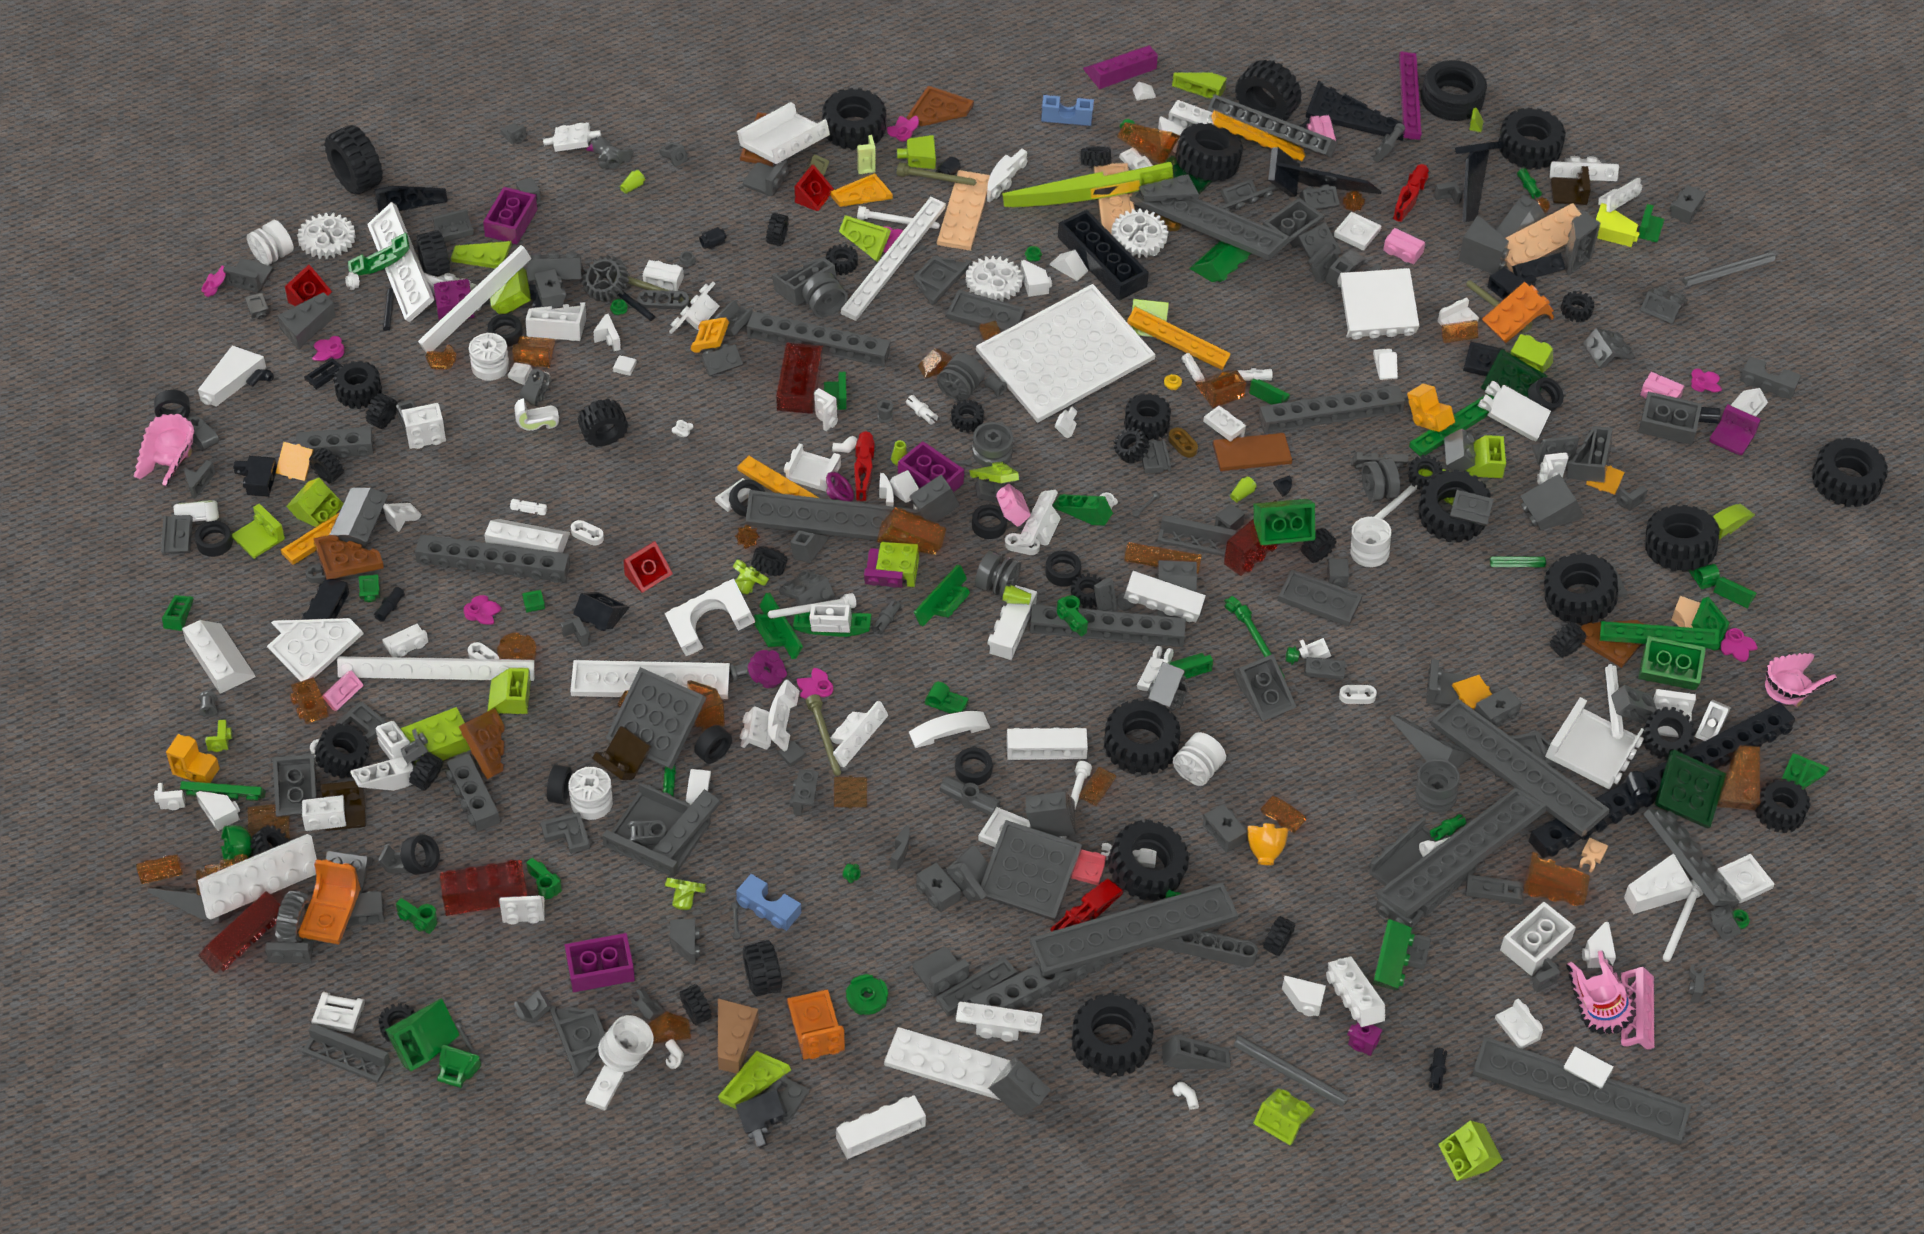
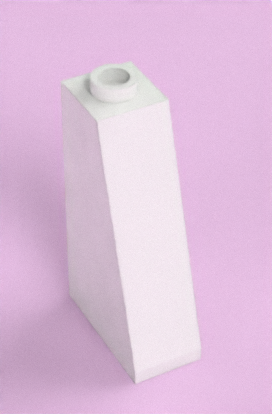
[198,346,266,407]

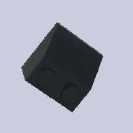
[573,592,630,631]

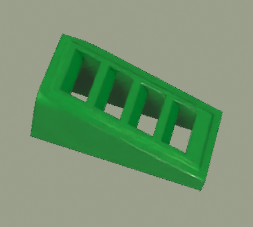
[162,595,194,631]

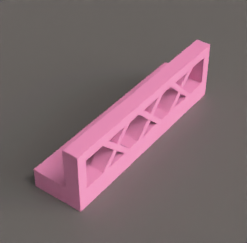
[1621,967,1654,1049]

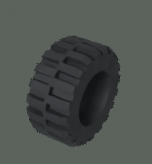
[1235,60,1302,121]
[822,88,886,150]
[1498,107,1566,170]
[1175,123,1243,182]
[324,125,383,195]
[1812,438,1888,507]
[1418,469,1491,543]
[1645,505,1720,572]
[1544,552,1618,625]
[1104,699,1181,775]
[1108,820,1190,900]
[1072,993,1154,1077]

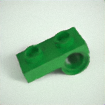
[1688,564,1720,590]
[1057,595,1088,637]
[925,682,969,714]
[526,858,562,899]
[396,898,438,934]

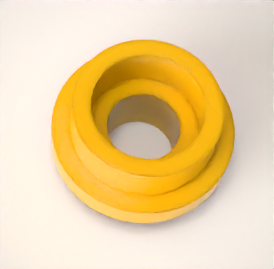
[1164,374,1182,390]

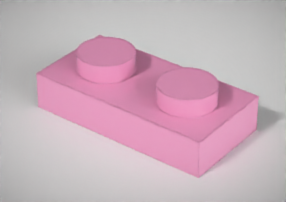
[322,670,364,711]

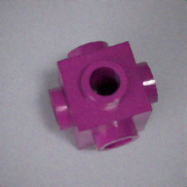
[1347,1022,1382,1056]

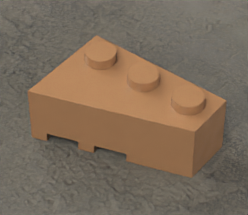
[718,999,759,1074]

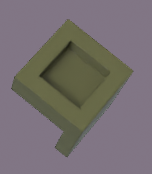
[804,154,829,176]

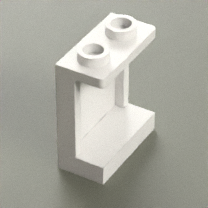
[784,443,841,492]

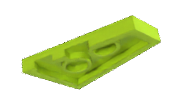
[839,215,891,262]
[451,241,511,269]
[969,462,1019,483]
[718,1051,791,1109]

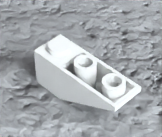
[350,757,413,791]

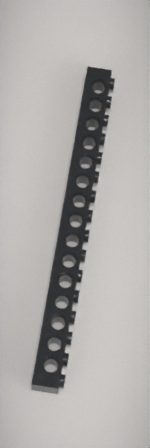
[1529,702,1796,859]

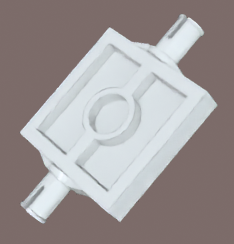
[543,123,601,152]

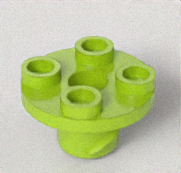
[733,559,769,595]
[665,878,706,910]

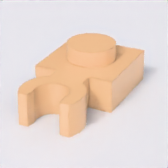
[1579,838,1608,872]

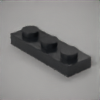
[1512,252,1566,278]

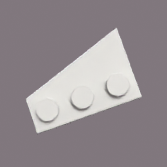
[1624,854,1692,914]

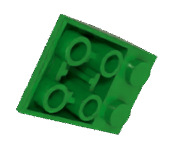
[386,998,460,1071]

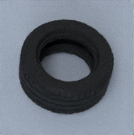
[1421,60,1487,121]

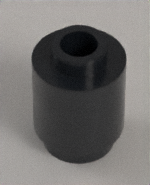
[936,156,961,175]
[699,227,726,249]
[1625,771,1651,802]

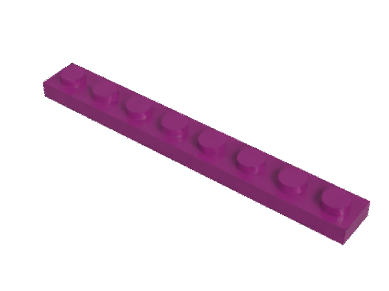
[1399,51,1421,140]

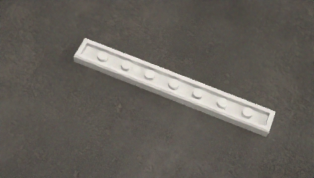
[418,245,531,355]

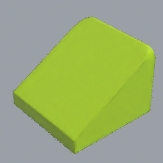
[1469,108,1484,132]

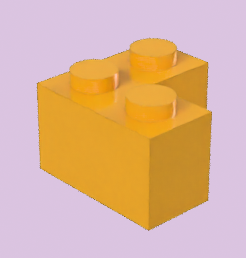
[1407,384,1455,432]
[166,734,220,783]

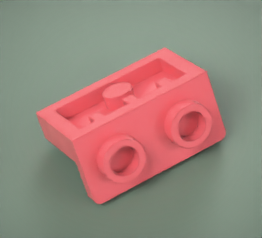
[1071,850,1106,886]

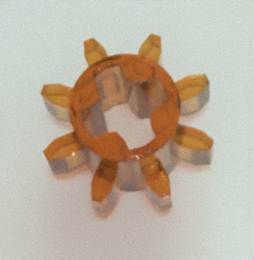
[1343,191,1365,212]
[735,525,760,549]

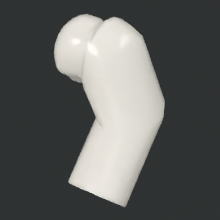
[832,436,857,453]
[665,1039,684,1069]
[1172,1082,1199,1110]

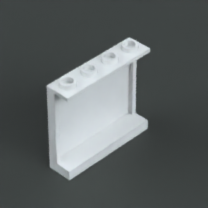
[737,102,830,164]
[1337,268,1419,339]
[1545,697,1644,790]

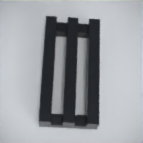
[304,358,343,389]

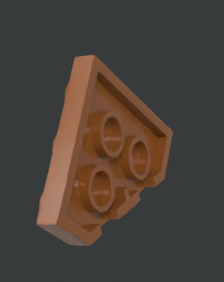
[907,86,974,126]
[314,535,384,580]
[1581,620,1643,668]
[459,708,504,779]

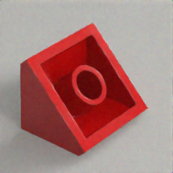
[795,164,835,211]
[285,264,332,306]
[623,541,673,593]

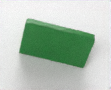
[1638,204,1664,242]
[824,372,846,410]
[1249,378,1290,405]
[1713,577,1757,609]
[1170,653,1213,679]

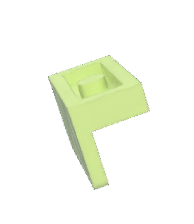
[857,135,876,174]

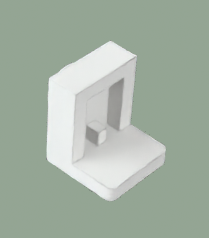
[1299,638,1331,659]
[154,783,185,810]

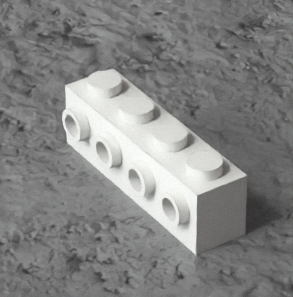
[1168,100,1214,129]
[1124,571,1206,623]
[988,585,1037,660]
[1007,728,1088,760]
[1326,957,1385,1027]
[836,1095,926,1159]

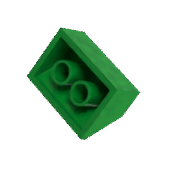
[1190,240,1251,282]
[1254,499,1315,545]
[1638,636,1706,690]
[1373,919,1415,991]

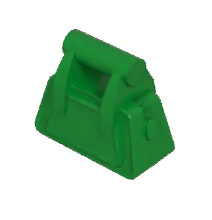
[437,1045,481,1088]

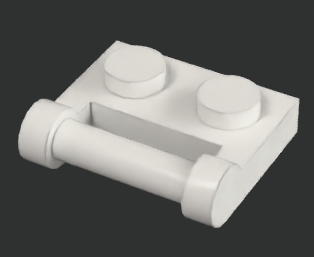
[312,992,365,1033]

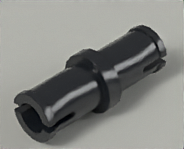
[374,587,405,622]
[1428,1048,1447,1091]

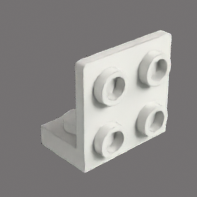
[402,403,446,449]
[1653,689,1696,738]
[500,896,545,924]

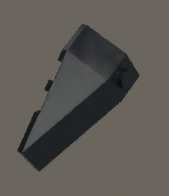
[374,186,448,213]

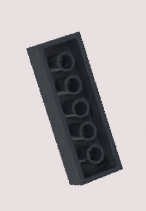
[1058,210,1149,301]

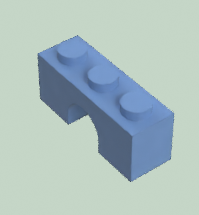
[1041,95,1094,126]
[736,874,801,931]

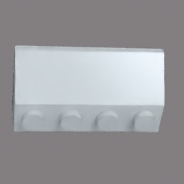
[485,519,570,553]
[182,620,256,694]

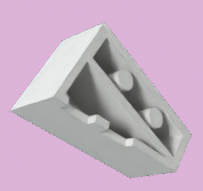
[526,302,586,341]

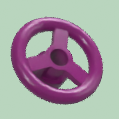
[826,472,854,502]

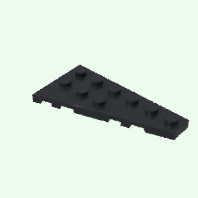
[1305,80,1404,141]

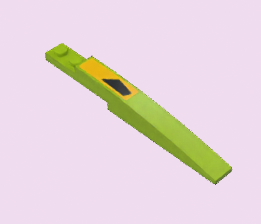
[1002,162,1173,207]

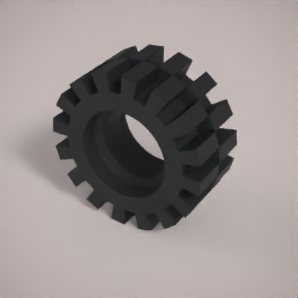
[1081,146,1111,167]
[766,213,789,246]
[826,244,858,275]
[1561,291,1595,323]
[365,393,398,429]
[951,400,984,433]
[1114,427,1150,463]
[309,448,344,484]
[1408,455,1443,490]
[1301,528,1337,563]
[751,546,788,576]
[1071,573,1102,609]
[1550,622,1587,658]
[409,752,443,791]
[250,825,289,855]
[1263,916,1296,956]
[679,984,712,1026]
[379,1003,416,1042]

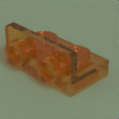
[136,855,183,884]

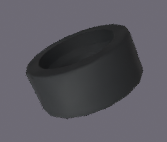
[487,314,523,347]
[1528,377,1564,413]
[154,389,190,418]
[729,479,765,517]
[972,504,1007,539]
[194,521,233,557]
[1045,551,1081,587]
[694,725,732,764]
[955,747,993,785]
[546,765,572,804]
[400,834,440,875]

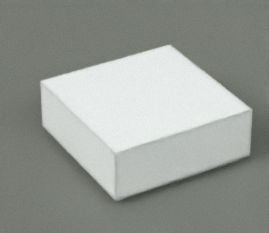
[613,355,636,376]

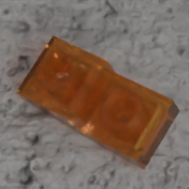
[1260,796,1306,833]

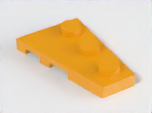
[831,173,893,207]

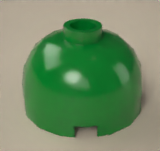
[221,825,255,866]

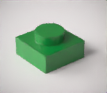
[522,590,545,613]

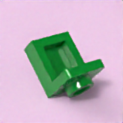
[359,575,380,602]

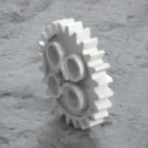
[1111,208,1168,258]
[297,213,356,259]
[966,256,1023,302]

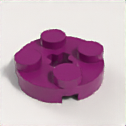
[748,650,787,688]

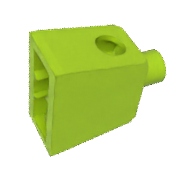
[897,135,936,169]

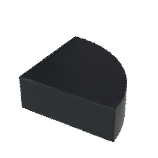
[1273,475,1292,497]

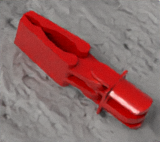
[1393,164,1429,222]
[854,431,875,501]
[1050,878,1123,932]

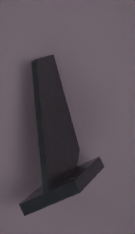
[1455,141,1504,222]
[1268,147,1382,197]

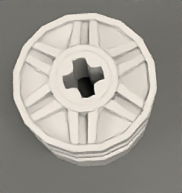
[247,220,294,265]
[469,333,510,381]
[1350,517,1391,567]
[1173,732,1226,786]
[569,767,613,820]
[598,1015,654,1072]

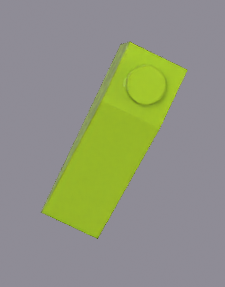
[1172,73,1227,99]

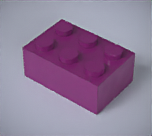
[483,187,537,244]
[898,441,964,493]
[564,933,635,993]

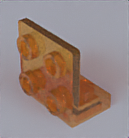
[512,336,555,368]

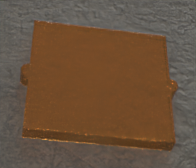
[834,776,867,809]

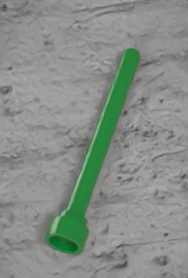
[1235,605,1285,679]

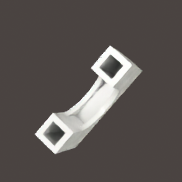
[665,579,755,656]

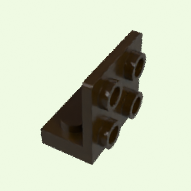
[1551,166,1591,205]
[592,726,651,780]
[321,781,366,831]

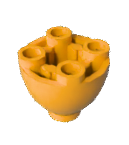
[1247,823,1288,866]

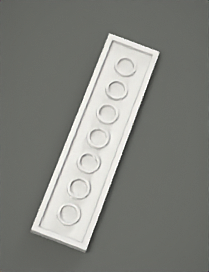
[367,202,435,322]
[570,660,730,699]

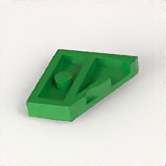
[1781,753,1829,790]

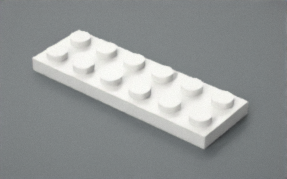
[198,834,317,920]
[884,1027,1010,1100]

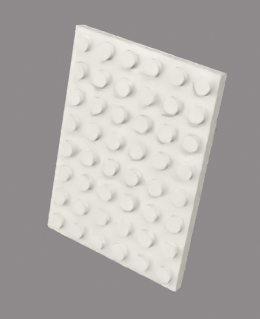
[976,284,1155,423]

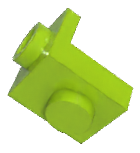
[205,720,232,752]

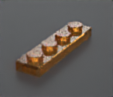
[1124,542,1202,574]

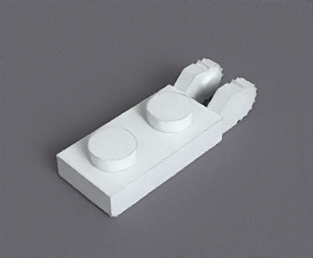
[1137,646,1174,692]

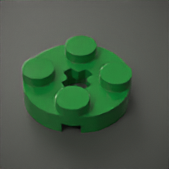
[846,974,888,1015]

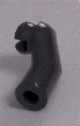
[246,369,274,387]

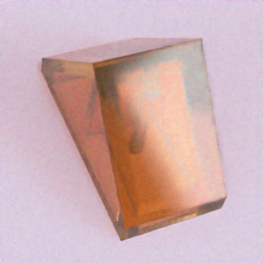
[918,348,952,379]
[648,1011,691,1044]

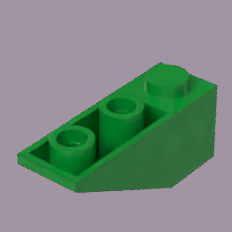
[1052,494,1113,526]

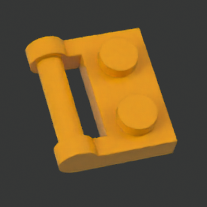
[690,317,729,353]

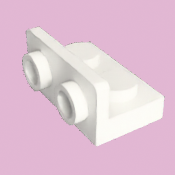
[1438,298,1479,335]
[814,388,838,431]
[1203,406,1246,441]
[1537,453,1568,485]
[382,624,428,657]
[740,706,771,750]
[302,795,346,831]
[1495,999,1543,1049]

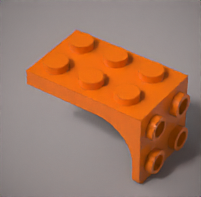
[1482,282,1554,343]
[298,860,361,945]
[787,989,845,1060]

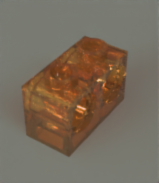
[290,677,329,724]

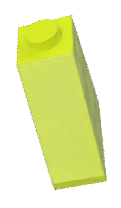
[1596,203,1640,247]

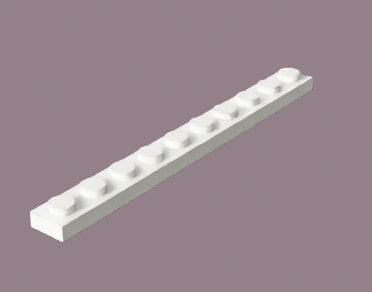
[841,197,946,321]
[337,656,535,681]

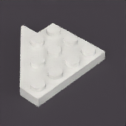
[267,618,364,686]

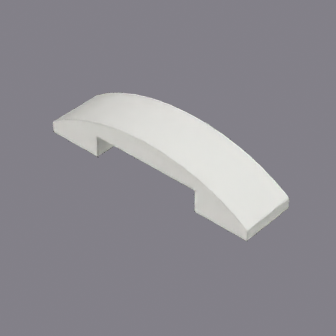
[768,679,800,751]
[909,711,990,748]

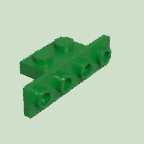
[914,565,970,626]
[753,593,803,659]

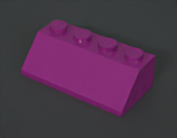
[1083,45,1158,89]

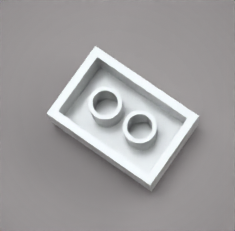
[1500,902,1576,976]

